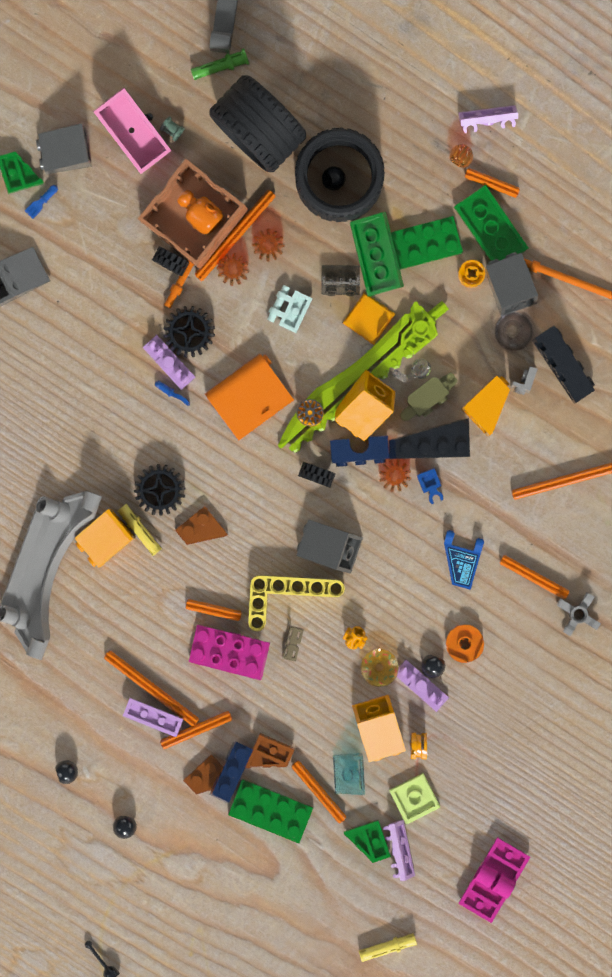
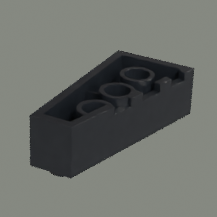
[532,325,595,404]
[389,418,470,459]

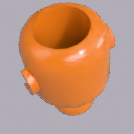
[177,190,223,235]

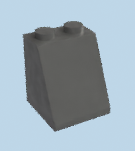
[36,124,92,174]
[485,252,538,317]
[296,520,363,574]

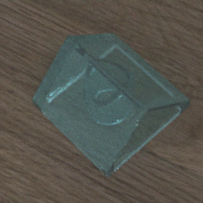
[333,753,365,795]

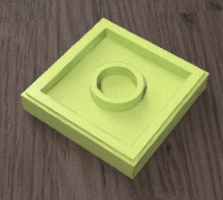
[389,773,440,825]

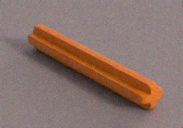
[500,555,570,599]
[160,711,232,749]
[291,760,346,823]

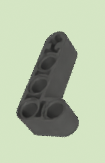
[210,0,238,54]

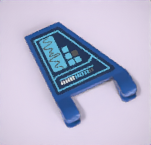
[444,530,484,590]

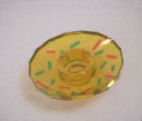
[361,649,399,687]

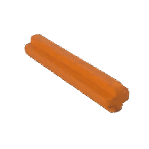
[465,168,520,198]
[185,599,242,621]

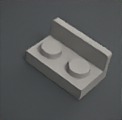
[511,366,537,395]

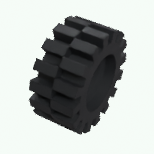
[152,246,189,276]
[298,462,336,488]

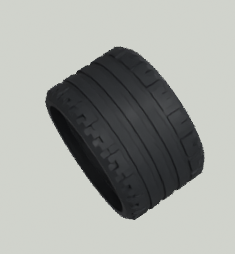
[209,75,306,172]
[295,127,385,222]

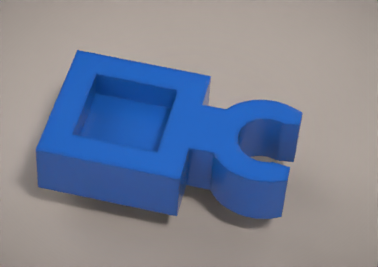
[416,468,443,504]

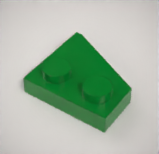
[0,151,44,194]
[343,820,391,863]

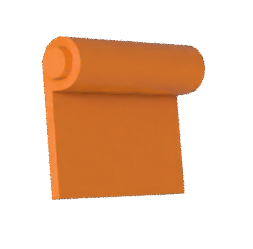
[205,353,294,441]

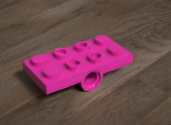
[189,625,270,680]
[458,837,531,923]

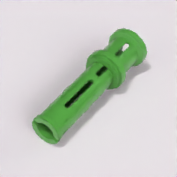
[191,48,249,81]

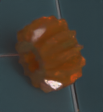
[252,229,285,262]
[217,253,249,286]
[379,460,411,492]

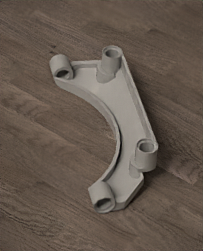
[0,491,102,660]

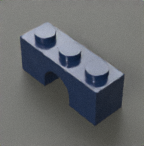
[330,435,389,467]
[209,742,253,803]

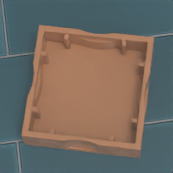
[138,159,248,269]

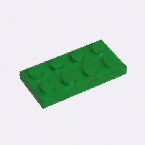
[453,185,529,261]
[350,212,404,297]
[391,216,463,270]
[228,779,314,843]

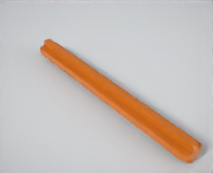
[195,190,275,281]
[512,463,612,500]
[104,651,199,726]

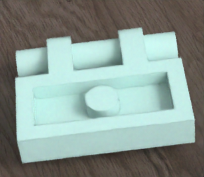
[267,285,313,333]

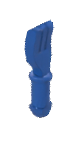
[25,185,58,219]
[155,380,190,406]

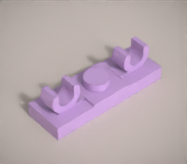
[458,105,518,133]
[143,335,196,390]
[393,660,449,712]
[123,698,183,737]
[383,820,415,881]

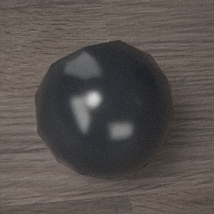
[322,166,346,190]
[421,655,446,678]
[55,760,78,784]
[113,816,137,839]

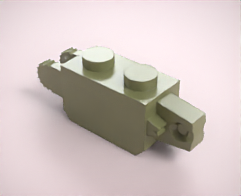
[400,372,458,421]

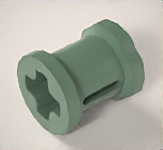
[160,117,185,141]

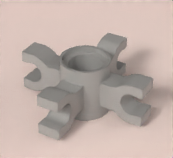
[557,592,601,636]

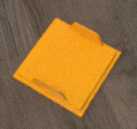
[343,292,395,345]

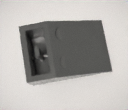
[0,247,50,307]

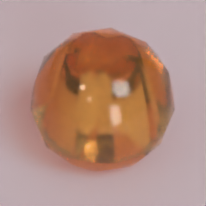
[449,144,474,168]

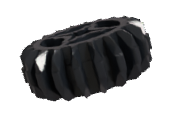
[163,306,215,358]
[134,464,186,516]

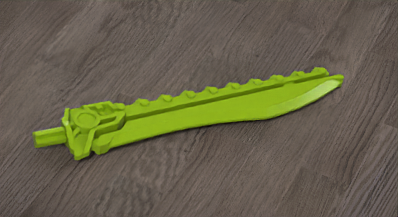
[278,301,449,453]

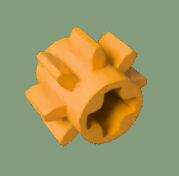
[342,626,368,650]

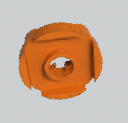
[446,624,484,663]

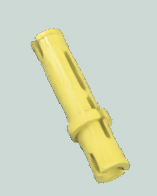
[117,504,162,556]
[359,933,417,962]

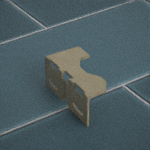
[283,627,304,662]

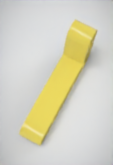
[248,575,345,631]

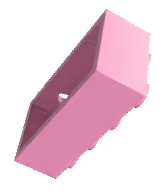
[93,88,171,174]

